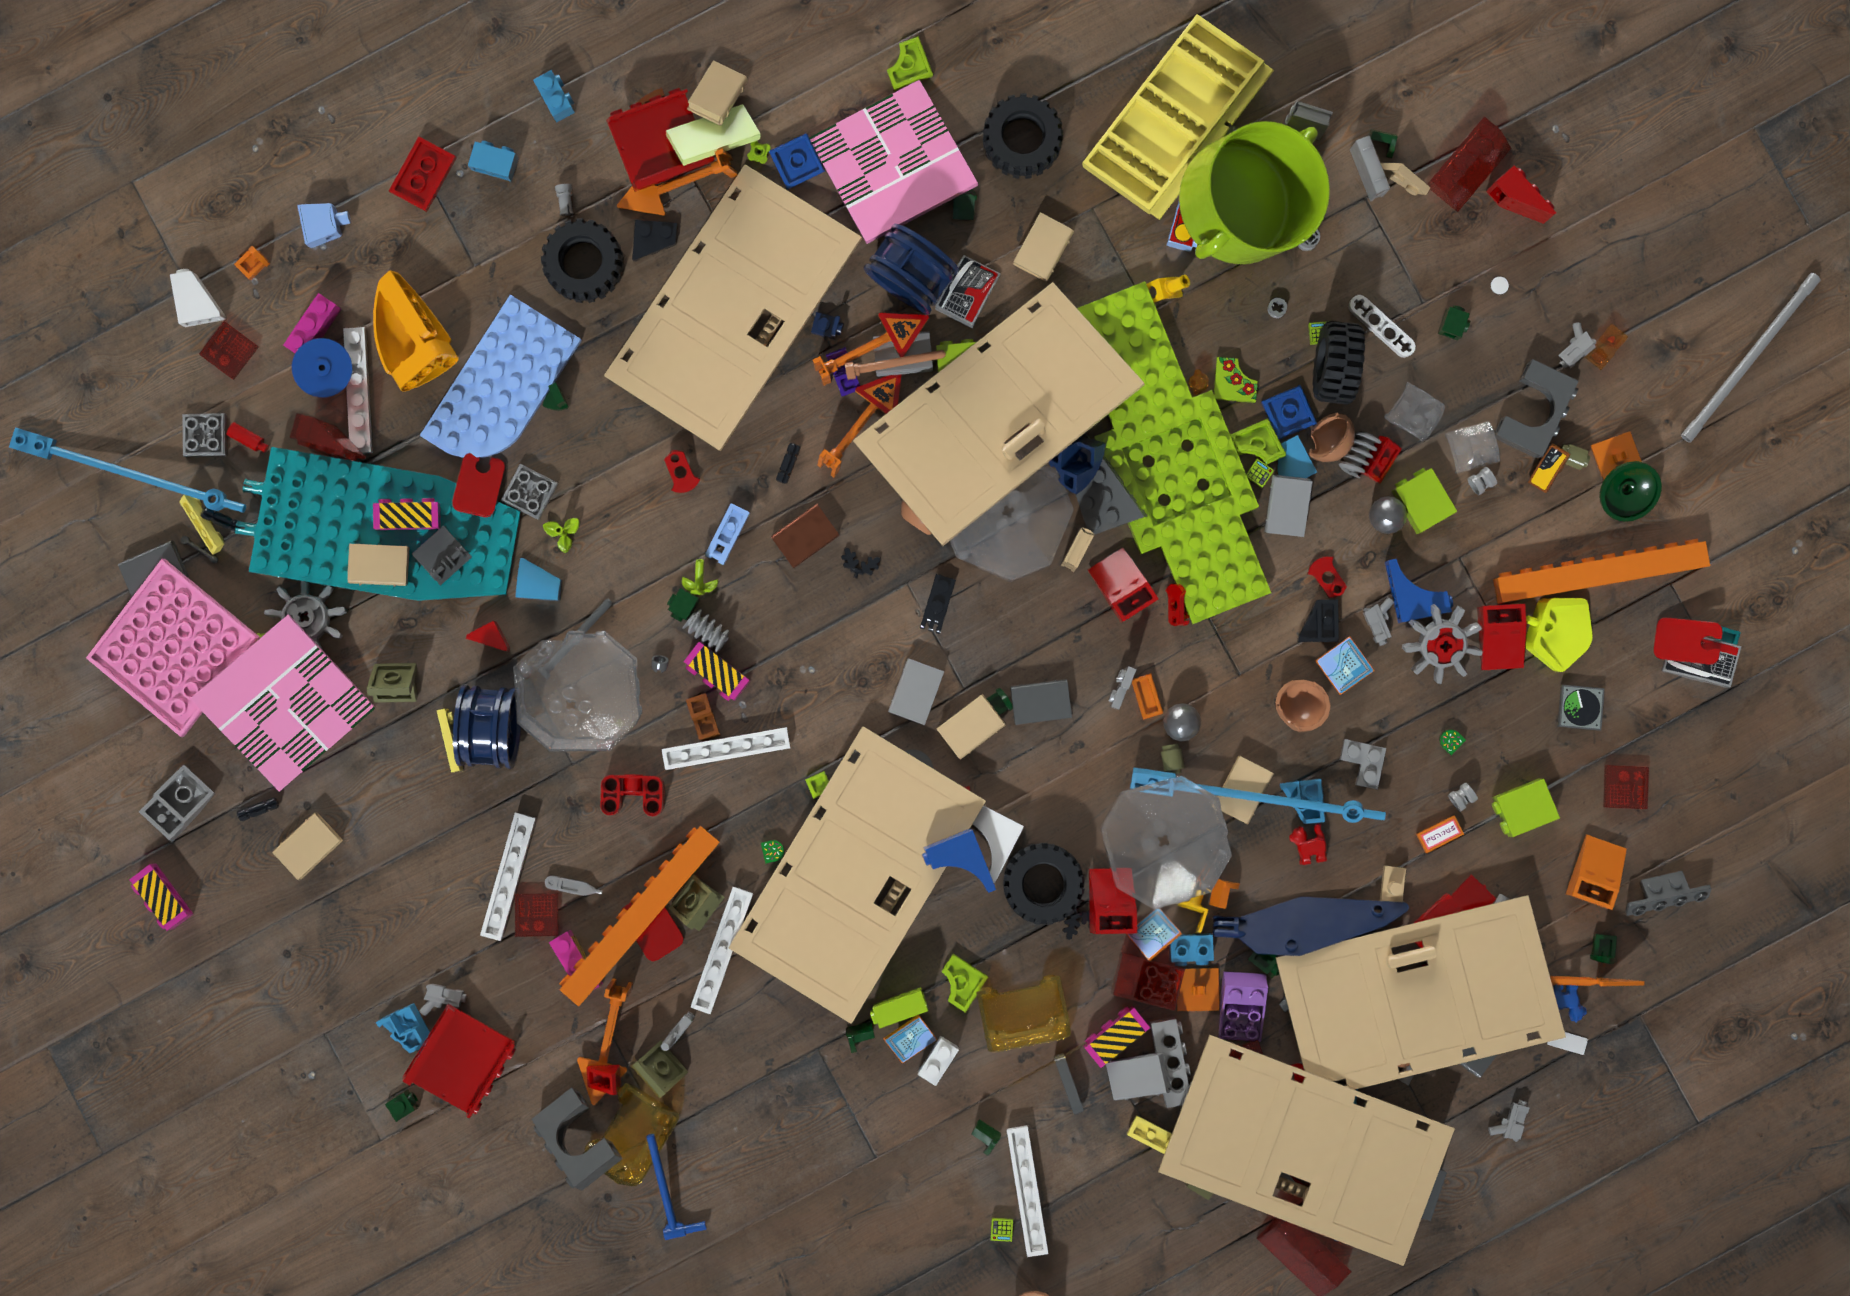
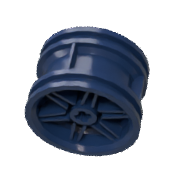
[863,223,959,315]
[453,685,522,769]

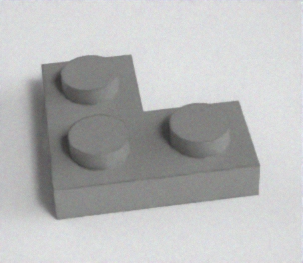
[1108,666,1136,710]
[1339,739,1386,790]

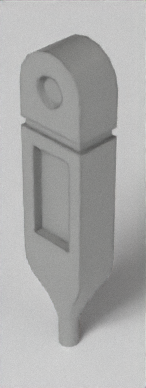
[545,876,602,896]

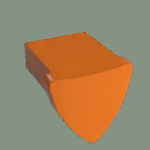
[234,246,270,280]
[1209,879,1240,909]

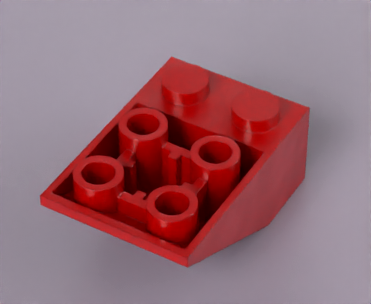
[1486,165,1556,224]
[1088,548,1159,623]
[1477,604,1527,670]
[1089,868,1137,934]

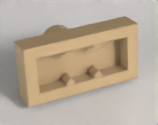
[1380,866,1406,902]

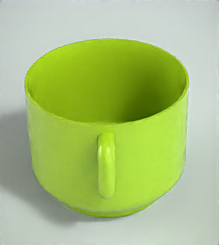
[1179,121,1329,264]

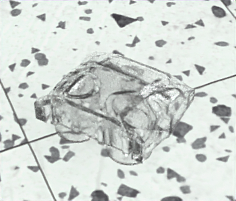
[1384,382,1445,442]
[1445,421,1500,474]

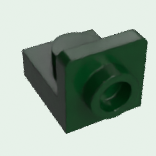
[1248,952,1279,978]
[385,1090,419,1122]

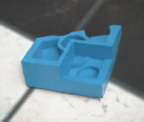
[1277,435,1317,478]
[516,558,562,601]
[1280,779,1326,824]
[376,1003,430,1053]

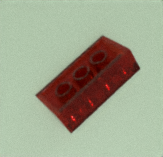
[1427,116,1512,212]
[1257,1217,1352,1296]

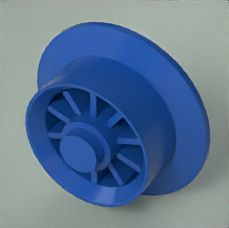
[292,338,352,398]

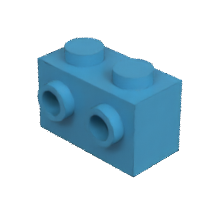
[533,70,575,123]
[468,141,519,182]
[1169,934,1214,966]

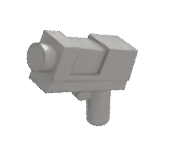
[1559,322,1597,369]
[1363,597,1394,646]
[419,984,467,1016]
[661,1011,695,1051]
[1488,1100,1529,1142]

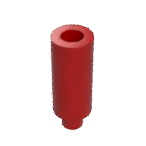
[226,422,269,453]

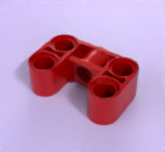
[600,774,665,816]

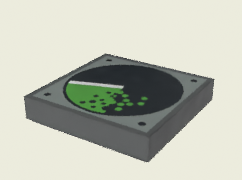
[1557,685,1605,731]

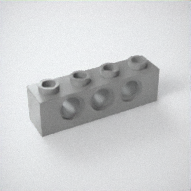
[1149,1017,1191,1108]

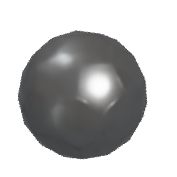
[1369,496,1407,534]
[1163,703,1201,741]

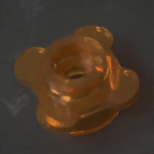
[1189,369,1209,395]

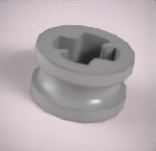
[1267,298,1287,318]

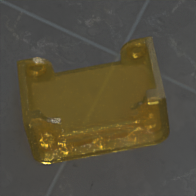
[976,975,1071,1052]
[583,1083,679,1186]

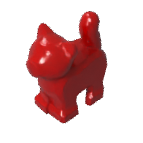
[1289,823,1327,865]

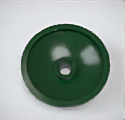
[1599,461,1662,522]

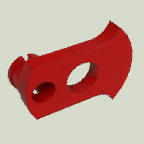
[664,450,700,493]
[1307,557,1347,598]
[1165,584,1189,626]

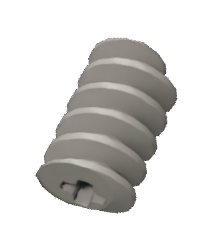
[1339,431,1381,478]
[682,609,729,654]

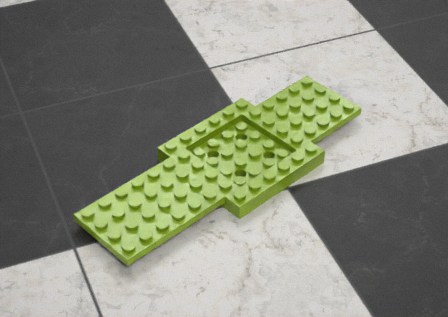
[1077,281,1271,624]

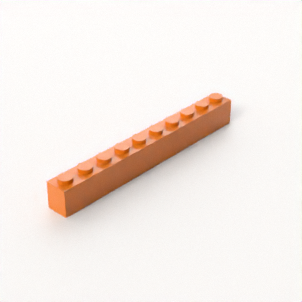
[1493,539,1710,604]
[559,826,720,1006]

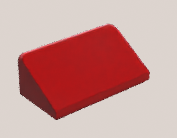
[1361,436,1402,484]

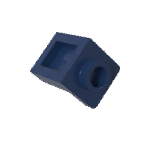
[811,312,844,340]

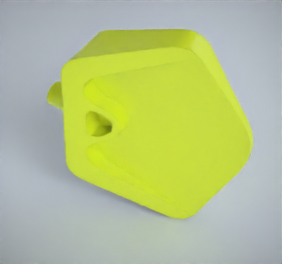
[1525,598,1592,672]

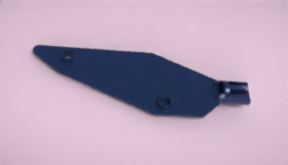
[1212,897,1409,956]

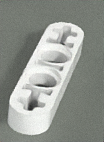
[1348,295,1416,358]

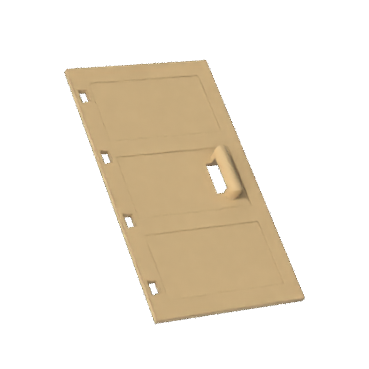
[604,165,862,451]
[853,282,1145,546]
[729,726,986,1024]
[1275,895,1566,1090]
[1158,1034,1455,1266]

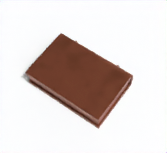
[771,503,840,568]

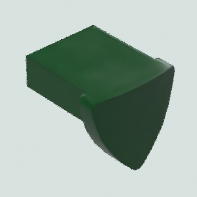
[1369,129,1398,158]
[953,189,977,220]
[542,382,569,411]
[986,688,1013,715]
[1590,934,1617,964]
[846,1021,875,1053]
[971,1119,1001,1156]

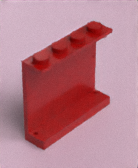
[606,88,715,192]
[403,1004,516,1119]

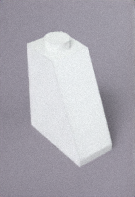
[170,269,226,327]

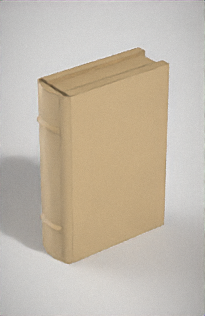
[687,60,748,125]
[1013,212,1074,282]
[1061,528,1094,572]
[348,544,409,587]
[937,694,1006,760]
[1212,756,1274,824]
[273,812,343,880]

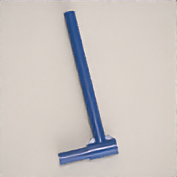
[646,1134,707,1240]

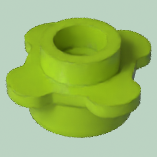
[747,141,771,164]

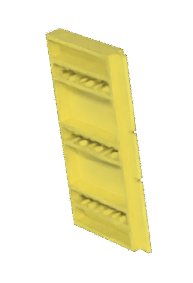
[1082,14,1274,220]

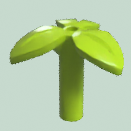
[543,518,579,553]
[682,559,718,595]

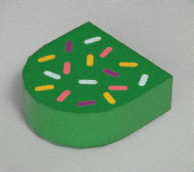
[1439,730,1466,755]
[761,840,784,864]

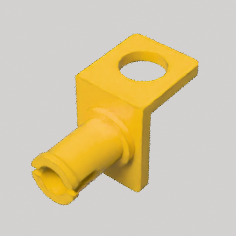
[1146,275,1190,303]
[1178,884,1208,934]

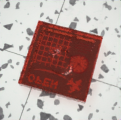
[199,321,259,380]
[1603,765,1649,809]
[515,893,559,937]

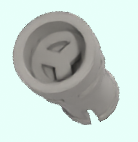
[555,184,574,216]

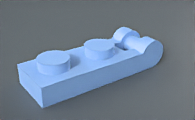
[705,503,750,565]

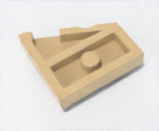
[1381,163,1430,196]

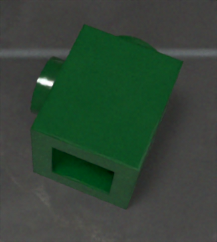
[1438,306,1471,340]
[667,588,700,622]

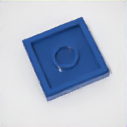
[769,133,825,190]
[1261,385,1317,440]

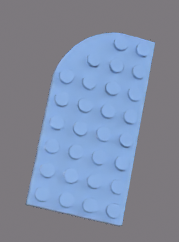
[420,295,582,458]

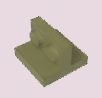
[367,663,418,702]
[669,874,725,931]
[631,1040,688,1098]

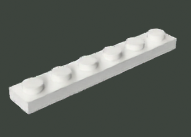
[343,327,373,454]
[662,727,791,770]
[480,812,536,941]
[691,886,753,1014]
[1007,1125,1048,1257]

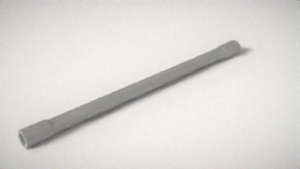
[1681,273,1821,443]

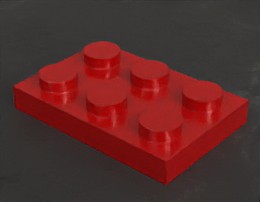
[389,137,457,212]

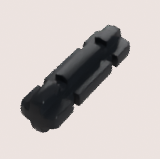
[776,443,801,484]
[200,507,241,532]
[237,798,279,821]

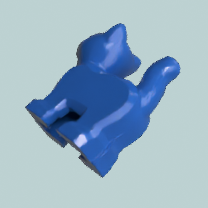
[1552,985,1587,1023]

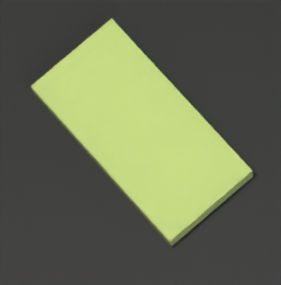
[666,104,760,166]

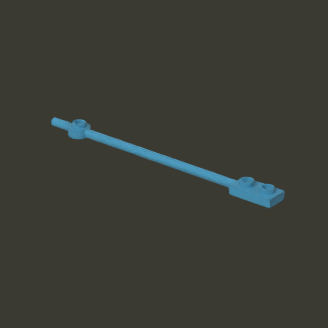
[9,427,246,513]
[1130,767,1386,823]

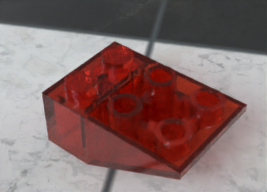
[290,413,366,461]
[1111,952,1185,1011]

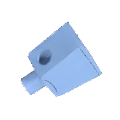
[297,203,351,248]

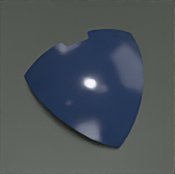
[1049,438,1106,494]

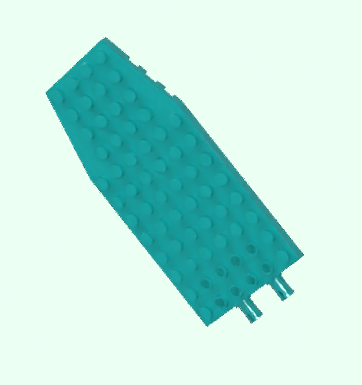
[235,447,521,601]

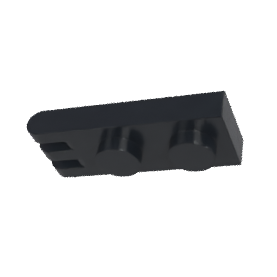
[920,574,956,634]

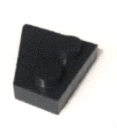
[632,220,678,261]
[1297,599,1339,642]

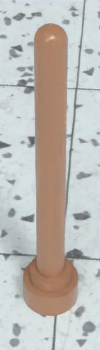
[845,350,946,380]

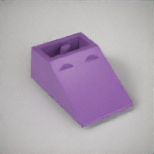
[1219,971,1268,1042]

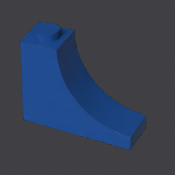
[1385,559,1453,623]
[922,828,996,893]

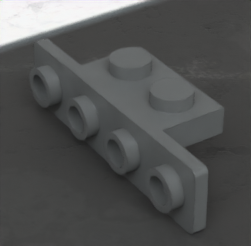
[1625,871,1712,916]

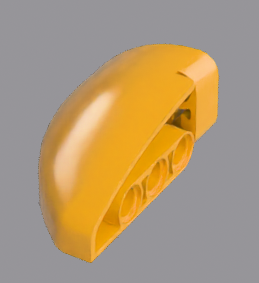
[373,270,459,392]

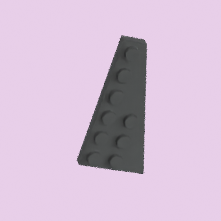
[1076,432,1147,535]

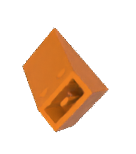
[1566,834,1627,910]

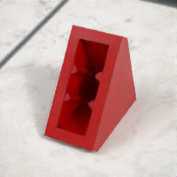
[465,621,510,652]
[586,1065,621,1095]

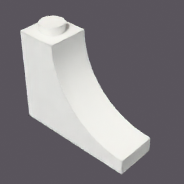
[973,805,1024,883]

